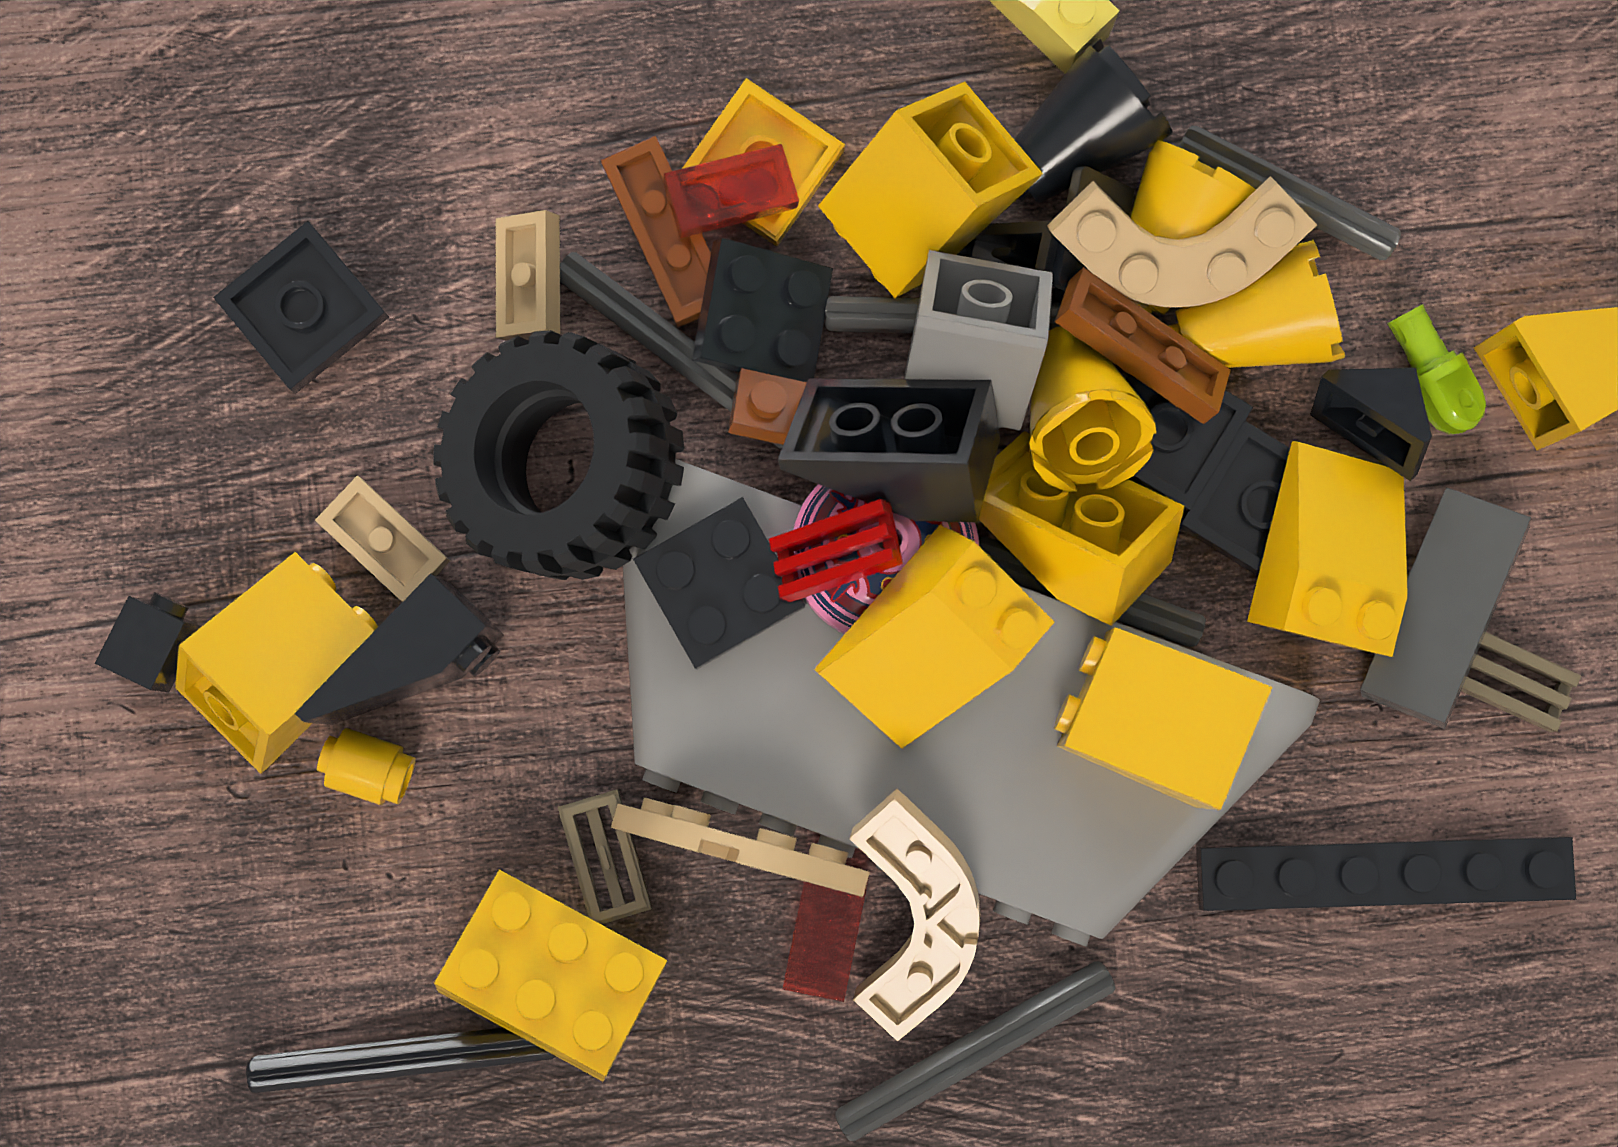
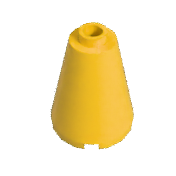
[1127,140,1256,315]
[1169,240,1345,368]
[1029,326,1156,492]

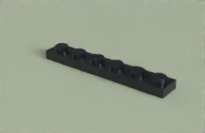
[1196,836,1576,911]

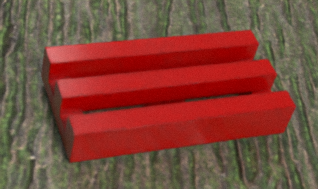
[769,499,903,602]

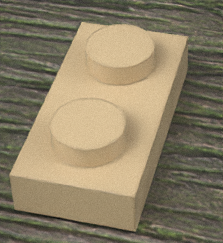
[496,210,560,341]
[315,475,450,602]

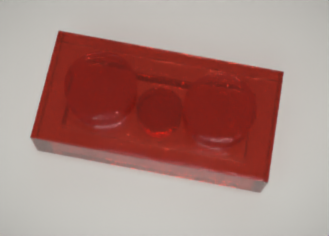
[663,144,799,238]
[782,877,869,1002]

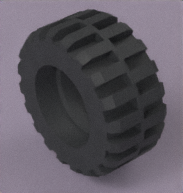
[433,330,685,580]

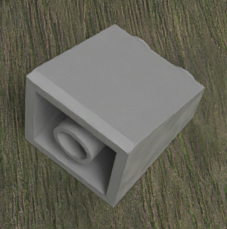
[904,250,1053,430]

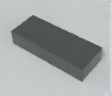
[1360,487,1531,729]

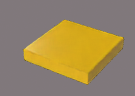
[678,78,845,246]

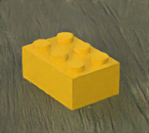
[434,870,667,1082]

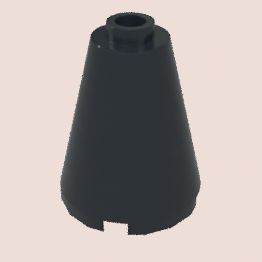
[1014,37,1173,204]

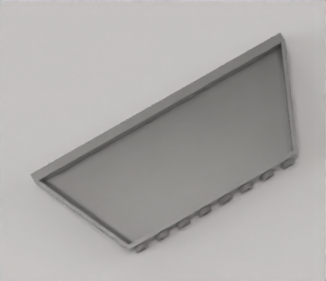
[623,459,1320,947]

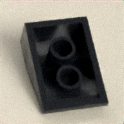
[778,378,1000,523]
[294,573,504,725]

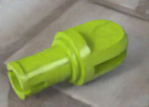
[1387,304,1486,435]

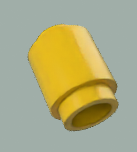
[317,728,416,806]

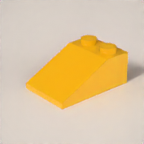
[979,431,1185,626]
[1247,441,1408,657]
[814,524,1054,749]

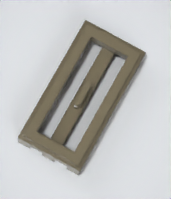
[1461,632,1581,732]
[558,789,653,924]

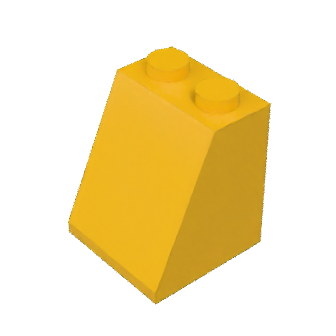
[818,81,1043,298]
[1474,307,1618,451]
[175,552,378,774]
[1054,627,1272,810]

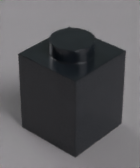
[94,592,202,693]

